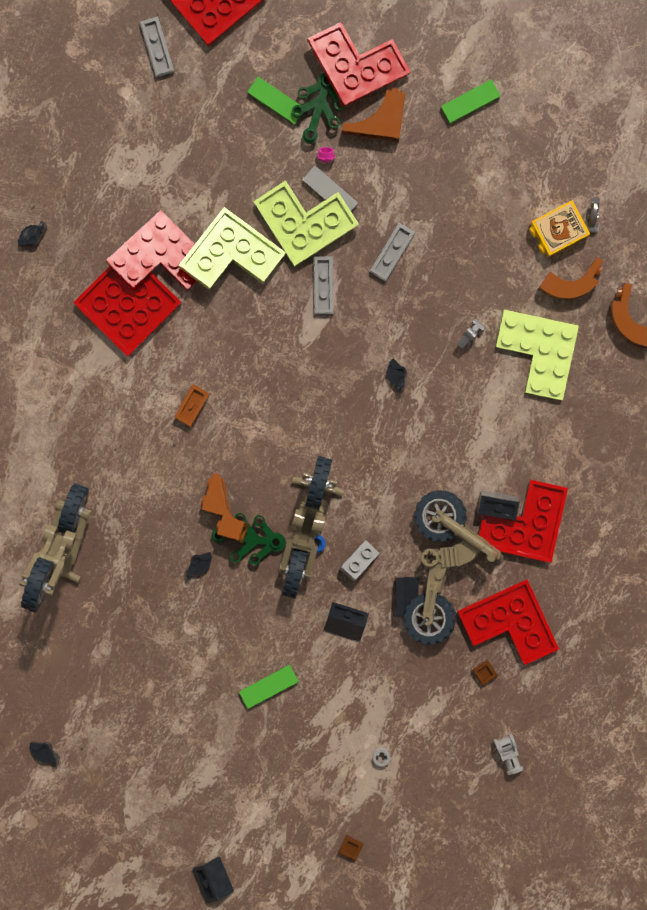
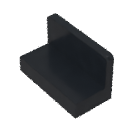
[478,490,520,520]
[395,577,419,616]
[324,602,369,641]
[192,857,234,903]

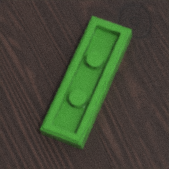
[247,77,301,125]
[441,79,500,124]
[239,664,299,709]

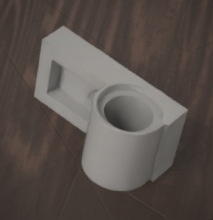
[339,540,379,582]

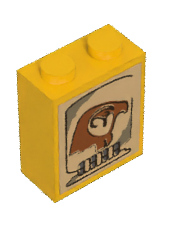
[529,200,590,258]

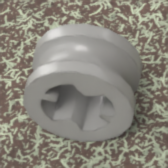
[373,748,390,766]

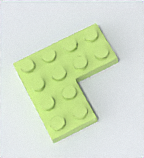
[253,180,359,266]
[178,207,286,290]
[496,310,579,401]

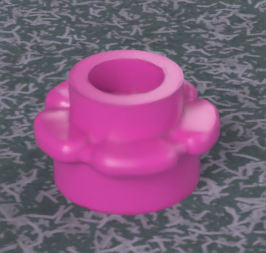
[317,147,335,163]

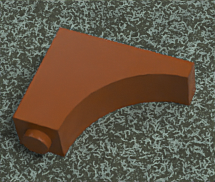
[342,88,406,142]

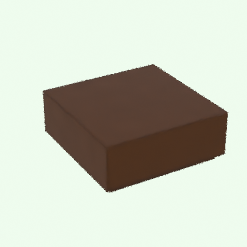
[471,659,498,686]
[338,834,364,861]

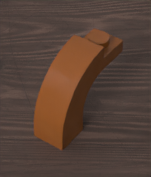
[538,257,603,300]
[610,283,647,348]

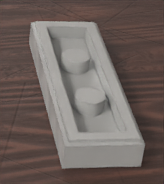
[140,16,175,78]
[302,166,358,211]
[369,223,415,282]
[314,256,334,315]

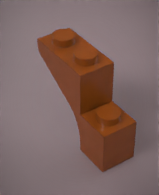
[201,473,249,543]

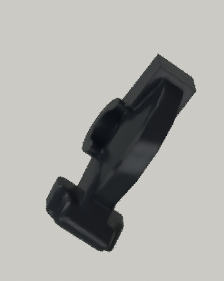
[18,221,47,247]
[387,358,407,393]
[185,552,212,579]
[29,741,60,766]

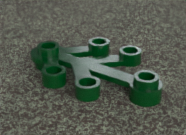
[292,73,345,145]
[211,513,286,565]

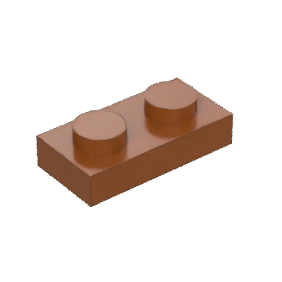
[174,384,210,427]

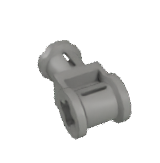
[494,733,523,775]

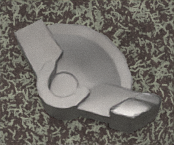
[585,198,600,233]
[457,319,485,349]

